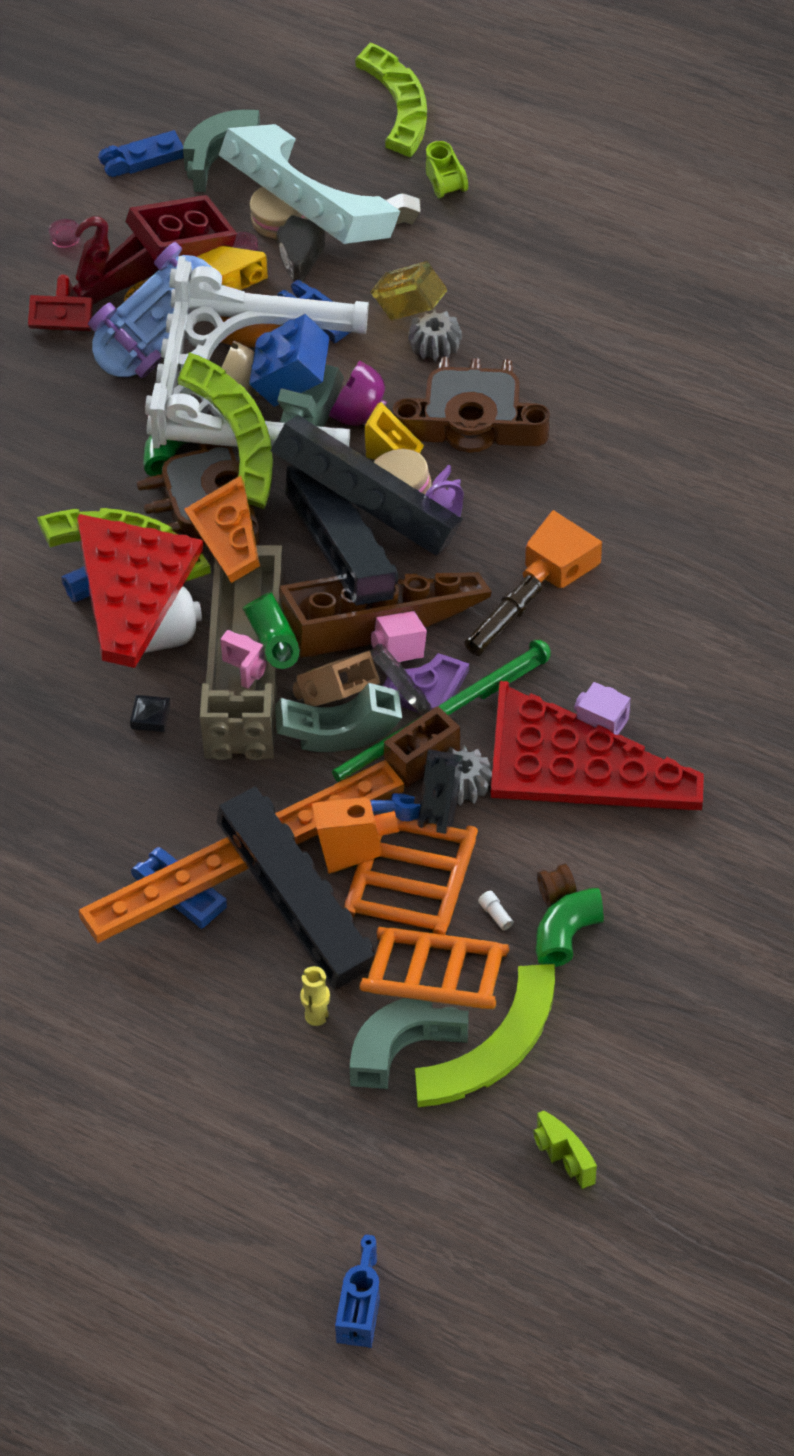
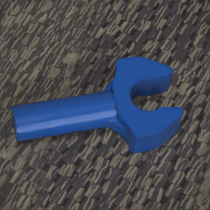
[370,793,421,821]

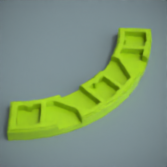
[355,42,427,158]
[177,352,273,509]
[37,508,211,582]
[415,964,555,1107]

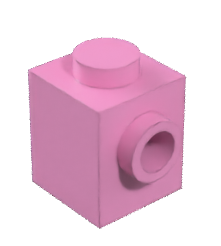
[371,611,427,664]

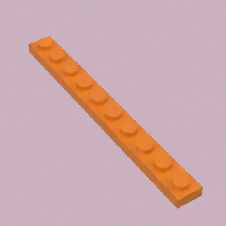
[79,760,404,944]

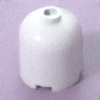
[144,586,202,653]

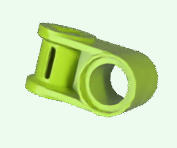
[426,141,468,198]

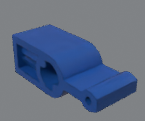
[335,1235,380,1348]

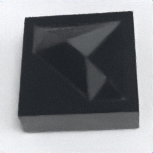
[130,695,171,732]

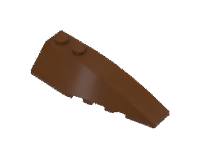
[279,572,492,658]

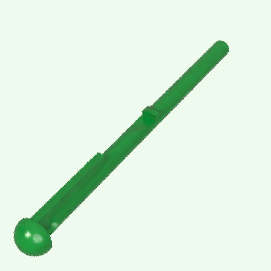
[332,640,551,782]

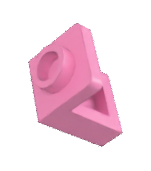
[220,630,267,689]

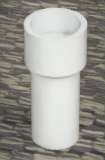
[478,891,514,931]

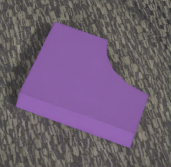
[383,653,469,714]

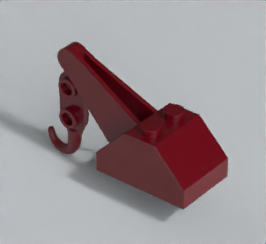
[70,195,237,304]

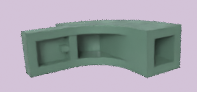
[183,110,260,192]
[277,364,344,427]
[275,683,402,752]
[349,998,469,1089]

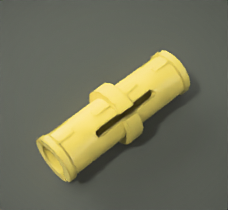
[300,966,330,1026]

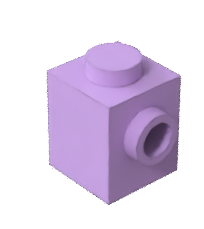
[574,682,631,735]

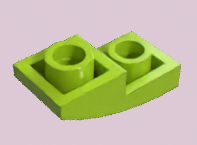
[533,1111,597,1189]

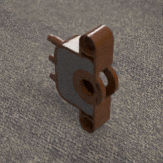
[392,356,550,453]
[136,443,260,545]

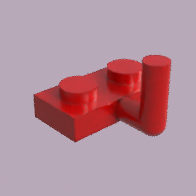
[28,274,93,331]

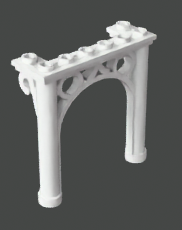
[145,256,369,448]

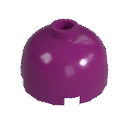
[329,360,387,426]

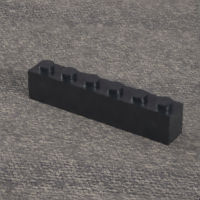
[270,415,463,556]
[285,465,398,606]
[216,786,375,990]

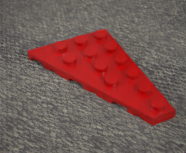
[77,514,203,668]
[491,681,704,811]

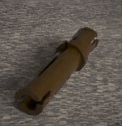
[464,575,543,656]

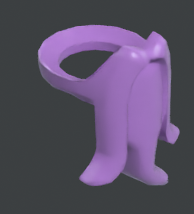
[425,465,464,517]

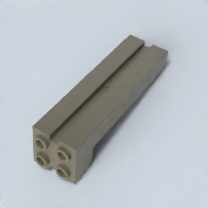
[200,545,284,760]

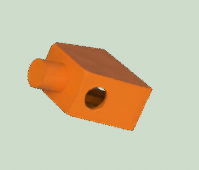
[523,510,602,588]
[312,797,399,874]

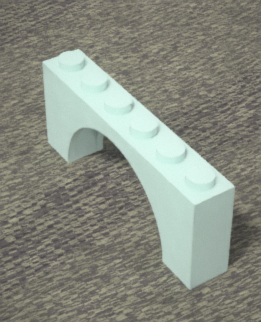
[219,124,400,244]

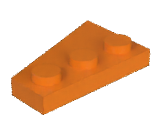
[184,476,260,583]

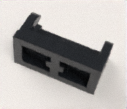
[417,749,463,834]

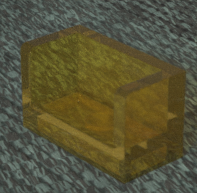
[371,261,447,320]

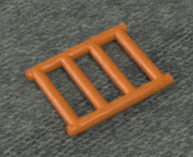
[344,814,478,935]
[360,927,510,1010]

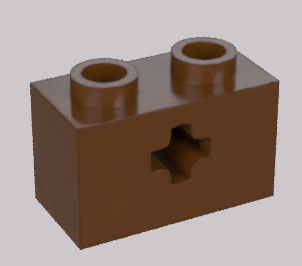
[384,706,460,788]

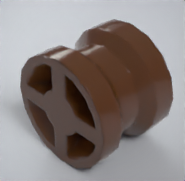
[537,863,577,906]

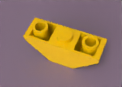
[197,246,268,290]

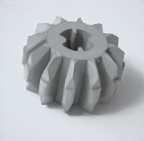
[408,309,462,362]
[447,745,492,806]

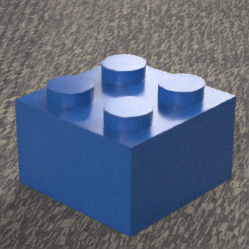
[249,314,330,407]

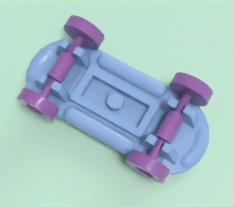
[88,242,212,379]

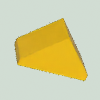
[365,402,424,460]

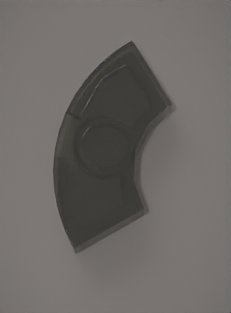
[370,644,431,716]

